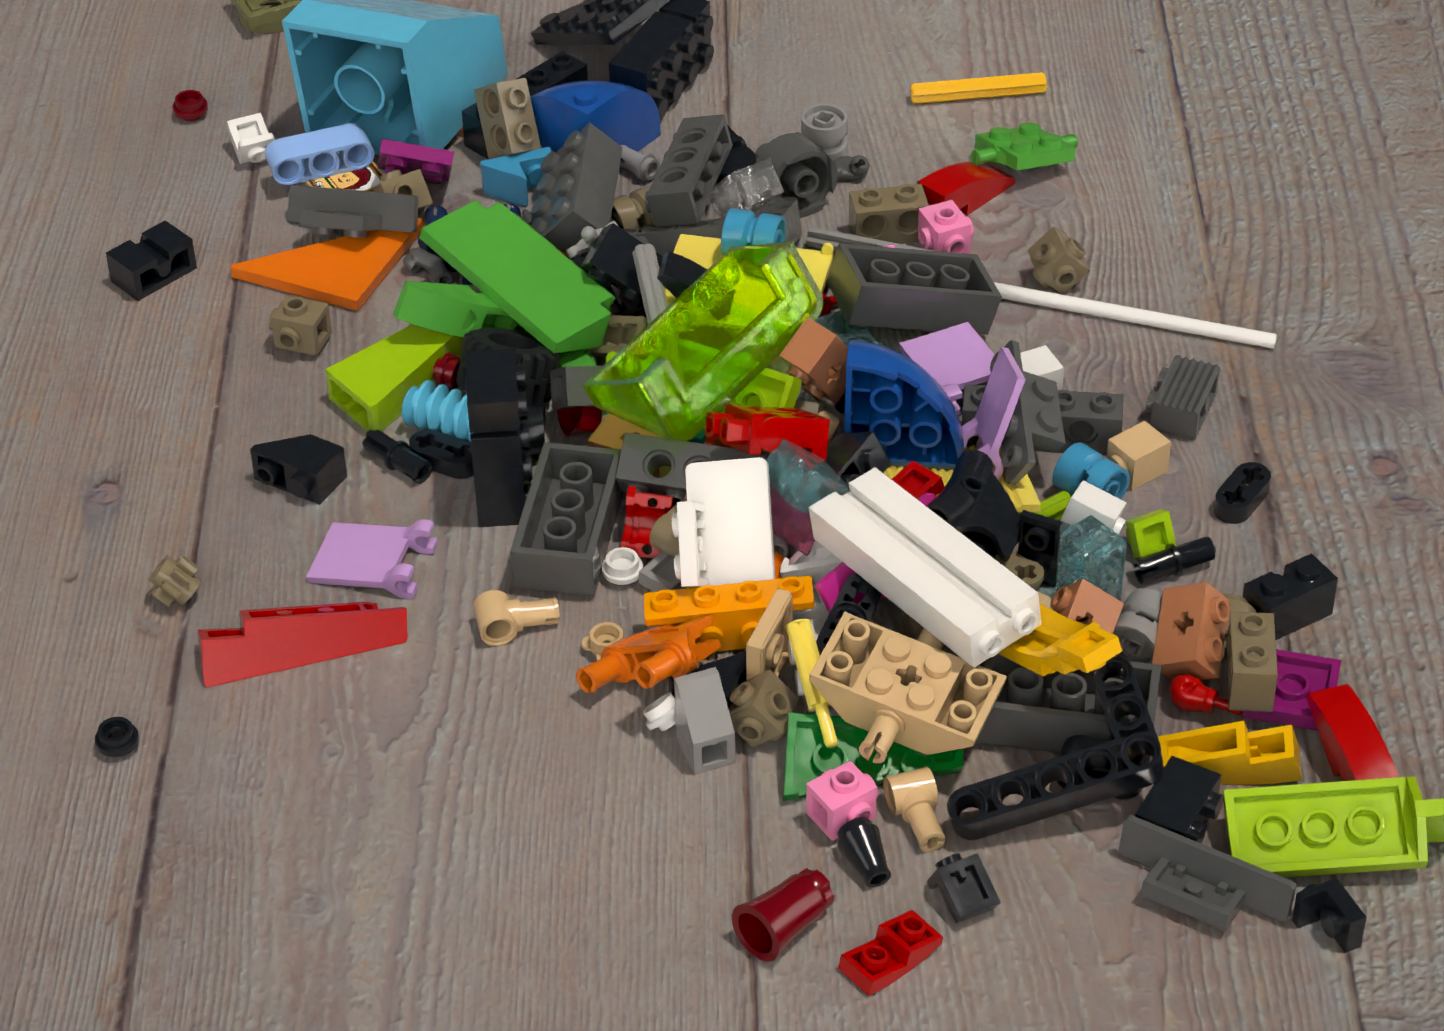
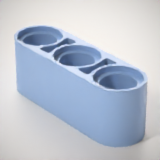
[265,123,375,185]

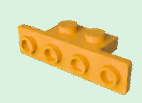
[644,576,815,652]

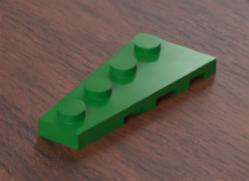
[783,712,963,801]

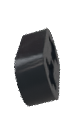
[409,429,474,479]
[1214,462,1271,524]

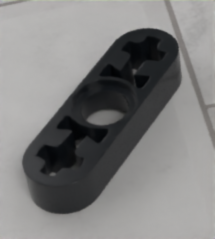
[816,573,882,655]

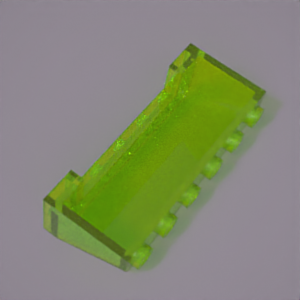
[582,241,823,441]

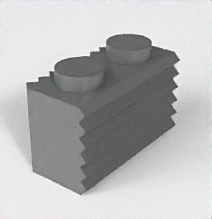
[1145,355,1220,440]

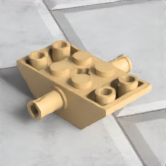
[809,612,1007,763]

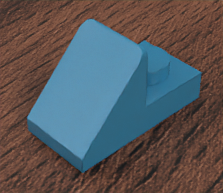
[480,147,552,206]

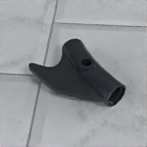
[926,450,1020,562]

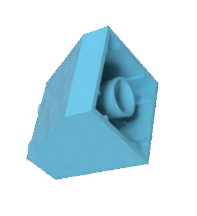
[282,0,508,155]

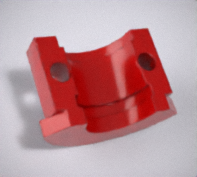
[620,486,673,558]

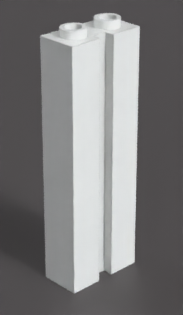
[808,467,1042,668]

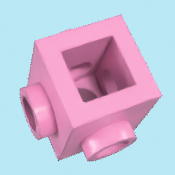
[918,200,974,254]
[806,761,878,841]

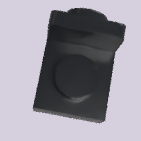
[927,853,1001,924]
[1292,878,1367,953]

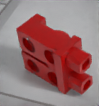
[705,403,830,460]

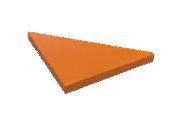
[230,218,424,311]

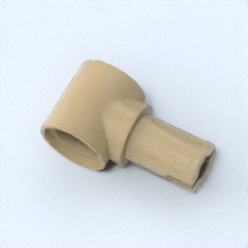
[473,590,560,646]
[883,767,945,852]

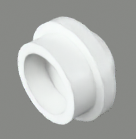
[602,547,643,585]
[643,692,676,731]

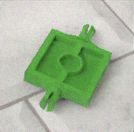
[971,123,1078,171]

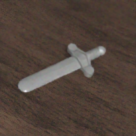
[565,221,618,260]

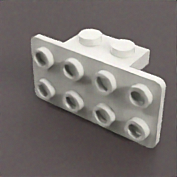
[672,457,775,588]

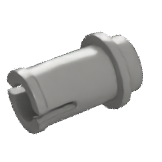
[619,145,660,181]

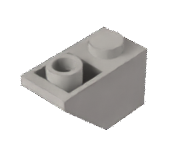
[674,667,735,775]

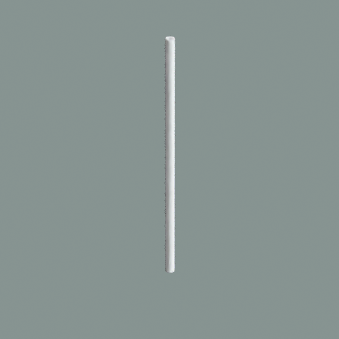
[994,282,1277,349]

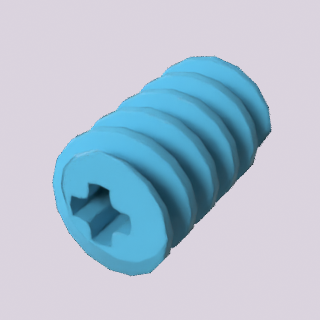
[402,380,473,442]

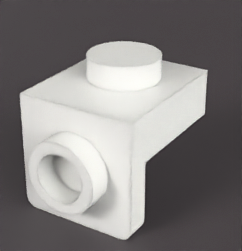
[227,113,275,164]

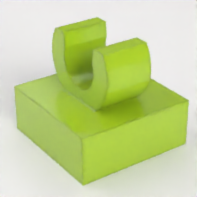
[1125,509,1176,558]

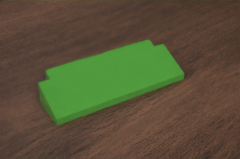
[419,200,615,354]

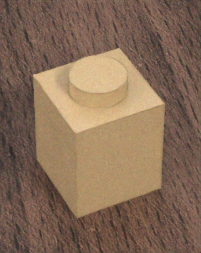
[1107,420,1171,491]

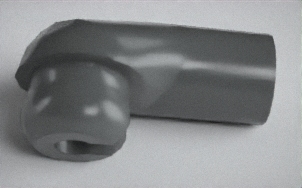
[834,155,870,180]
[403,247,453,284]

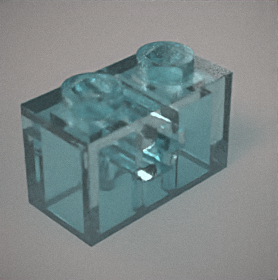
[766,439,850,515]

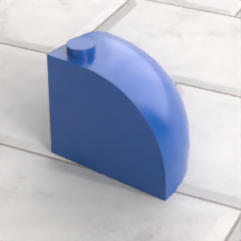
[530,81,661,161]
[844,340,964,469]

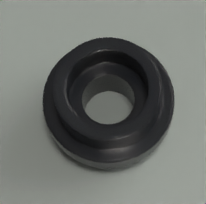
[95,717,139,757]

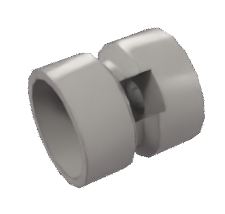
[801,103,848,161]
[1113,589,1163,664]

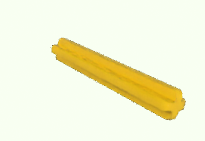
[910,72,1047,104]

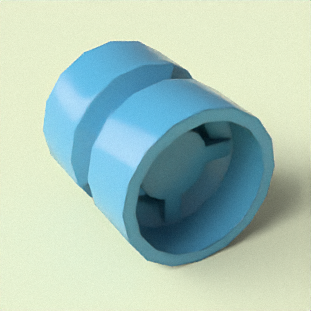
[721,208,786,265]
[1052,442,1130,500]

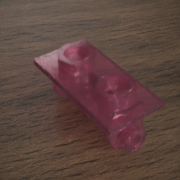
[770,483,815,556]

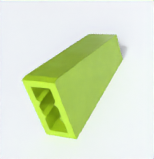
[325,324,464,432]

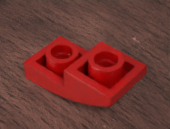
[838,910,943,996]

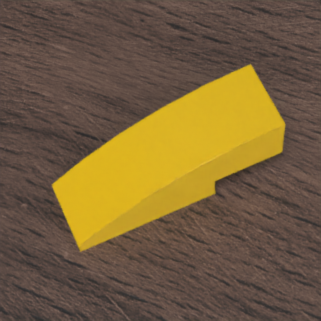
[1158,721,1302,785]

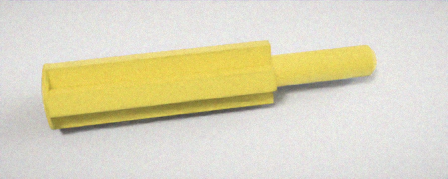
[785,619,838,748]

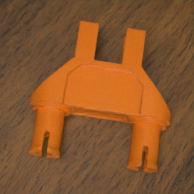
[576,615,721,693]

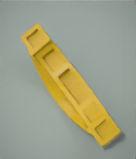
[998,603,1122,677]

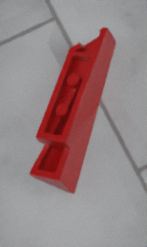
[198,602,408,687]

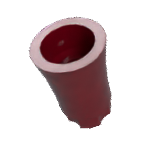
[732,868,835,962]

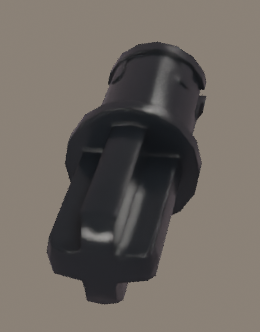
[362,430,433,484]
[1132,537,1216,584]

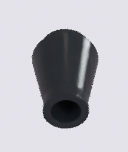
[837,817,891,888]

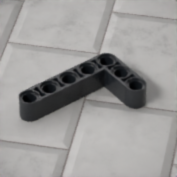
[947,654,1164,840]

